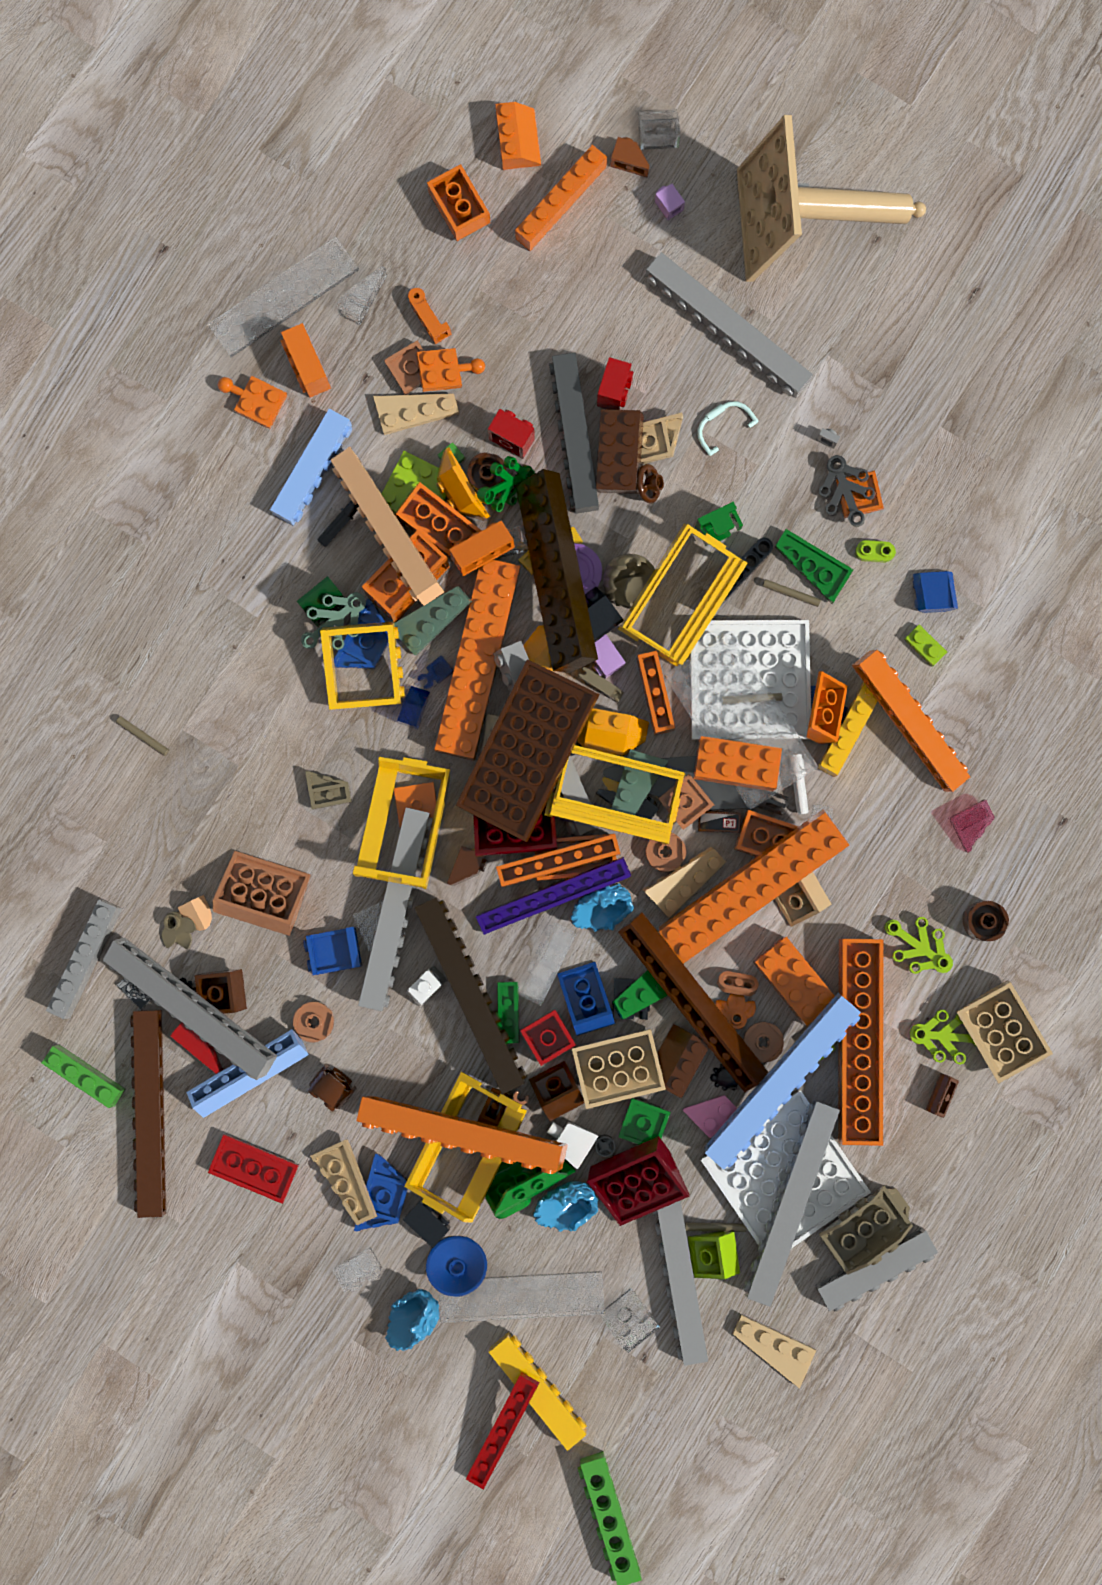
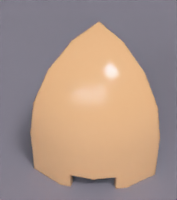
[178,895,212,931]

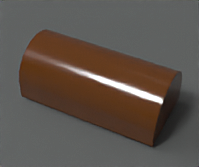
[925,1073,959,1118]

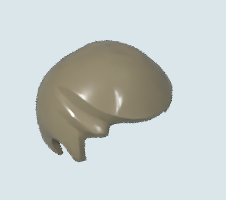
[603,553,655,609]

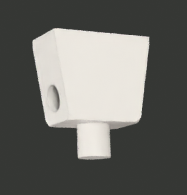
[406,966,447,1007]
[547,1121,598,1169]

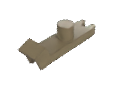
[578,667,624,702]

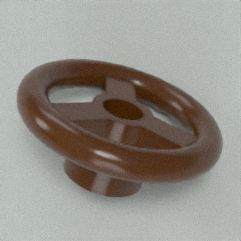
[637,464,664,504]

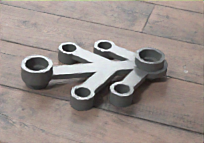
[819,455,876,527]

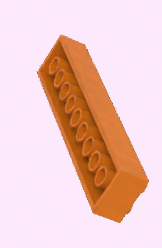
[434,559,521,761]
[659,809,849,964]
[838,939,883,1146]
[356,1095,568,1174]

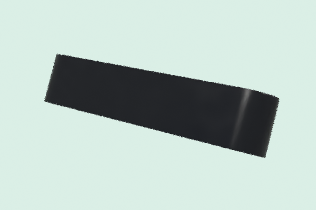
[719,537,773,608]

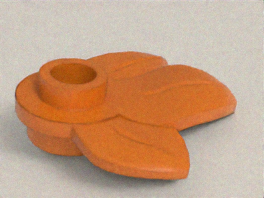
[715,993,756,1030]

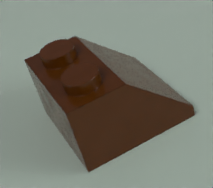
[447,846,488,886]
[529,1061,585,1121]

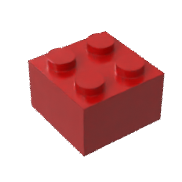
[597,357,634,410]
[488,409,535,459]
[520,1009,576,1066]

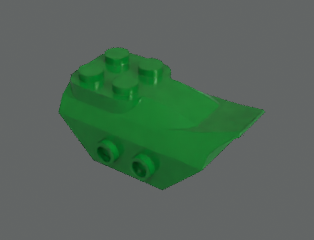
[485,1159,576,1219]

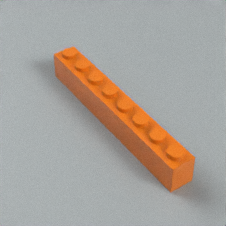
[852,650,970,792]

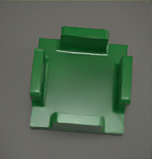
[695,501,743,546]
[618,1098,671,1145]

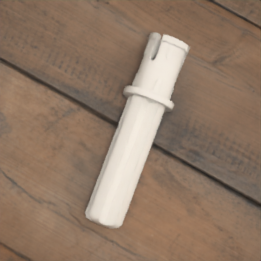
[789,754,809,814]

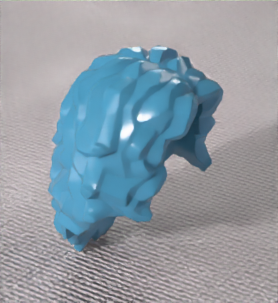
[571,883,634,931]
[533,1181,598,1232]
[385,1289,440,1351]

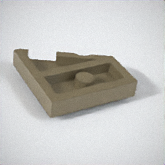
[305,771,352,810]

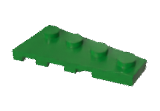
[775,529,854,604]
[612,970,668,1020]

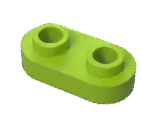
[855,540,896,563]

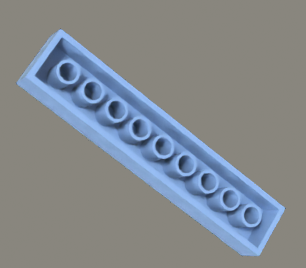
[704,993,861,1170]

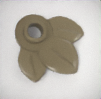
[162,912,196,949]

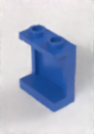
[303,927,363,975]

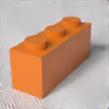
[449,520,515,576]

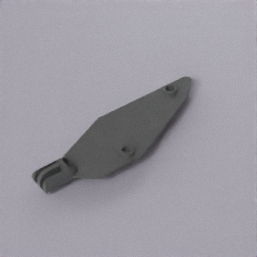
[603,756,789,816]

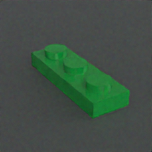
[497,982,520,1043]

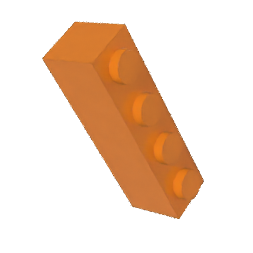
[636,651,675,736]

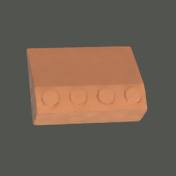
[213,851,311,936]

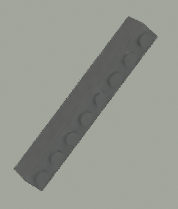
[549,352,599,514]

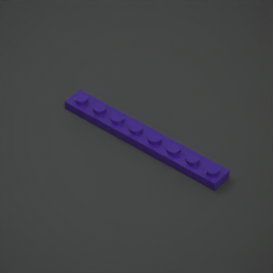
[476,857,631,935]

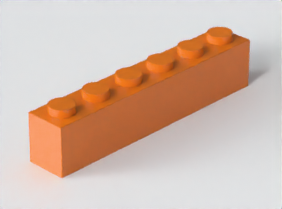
[515,144,607,251]
[496,834,621,887]

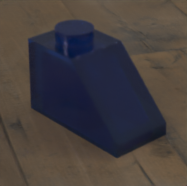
[397,686,430,730]

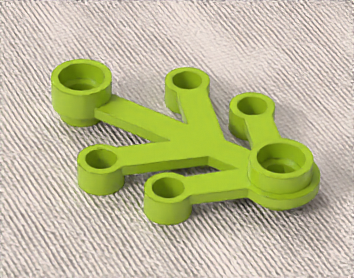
[884,917,953,974]
[910,1009,977,1065]

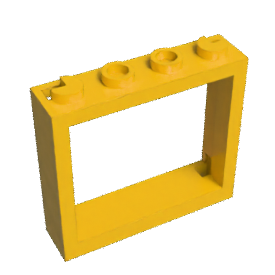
[320,622,405,710]

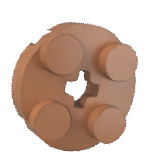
[646,832,686,872]
[293,1002,334,1043]
[743,1021,784,1063]

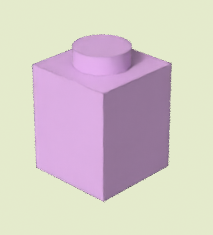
[655,184,685,220]

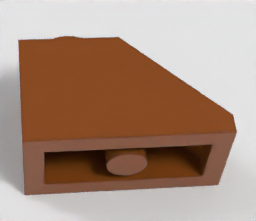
[610,137,649,177]

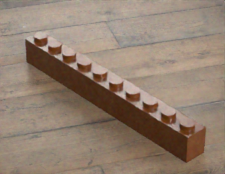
[618,912,768,1093]
[130,1010,166,1218]

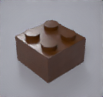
[194,969,247,1014]

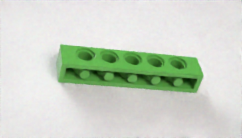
[577,1451,642,1585]

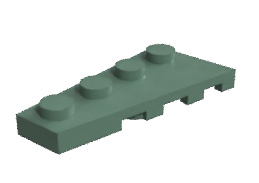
[394,586,472,655]
[611,749,668,815]

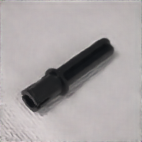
[317,500,359,547]

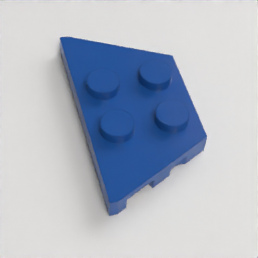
[334,598,389,669]
[354,1153,408,1231]

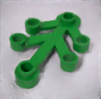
[477,456,535,512]

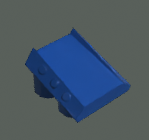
[913,571,958,613]

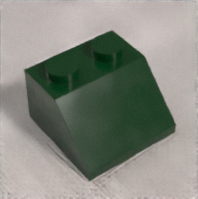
[297,576,345,626]

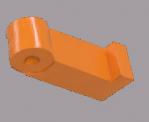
[408,288,452,344]

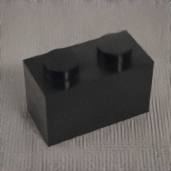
[403,1199,451,1248]

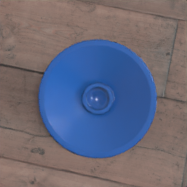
[426,1236,487,1297]

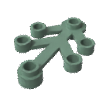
[301,592,366,650]

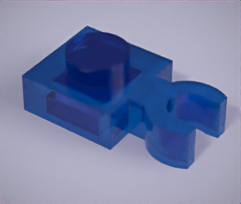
[417,655,454,689]

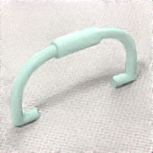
[697,401,758,456]

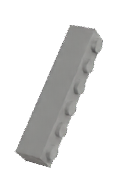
[46,899,123,1019]
[815,1228,938,1311]

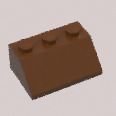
[657,1024,709,1099]

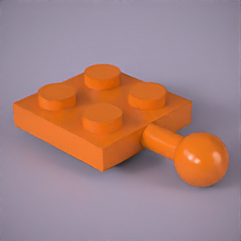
[416,348,485,392]
[218,376,287,429]

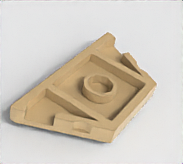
[641,413,683,465]

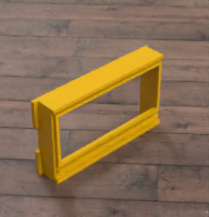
[618,523,748,667]
[544,745,685,845]
[353,757,450,889]
[404,1072,527,1223]

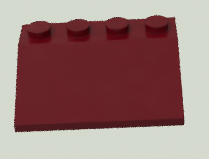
[473,803,557,856]
[587,1136,690,1226]

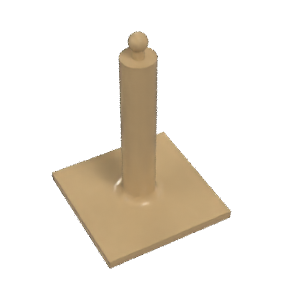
[737,115,926,282]

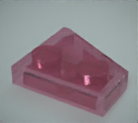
[949,800,995,853]

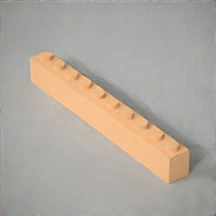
[331,447,444,606]

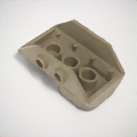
[819,1185,913,1275]

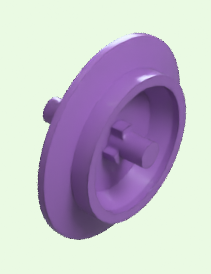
[574,543,602,594]

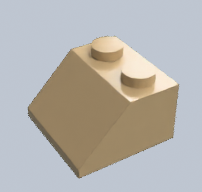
[775,872,832,927]

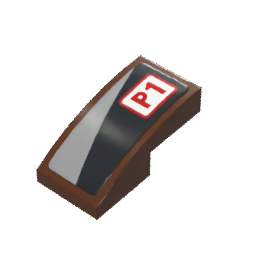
[698,811,741,833]

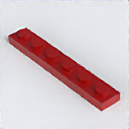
[466,1372,540,1490]

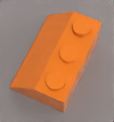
[495,102,541,170]
[806,671,848,744]

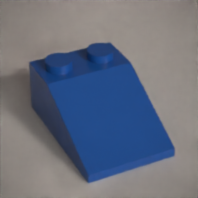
[557,962,615,1036]

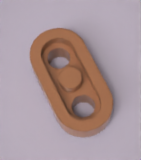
[717,971,759,996]

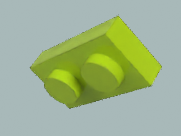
[904,624,947,667]

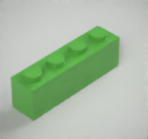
[42,1045,126,1108]

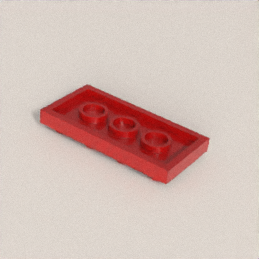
[208,1134,299,1204]

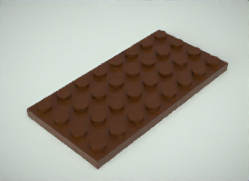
[456,659,600,842]

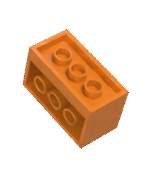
[362,530,450,623]

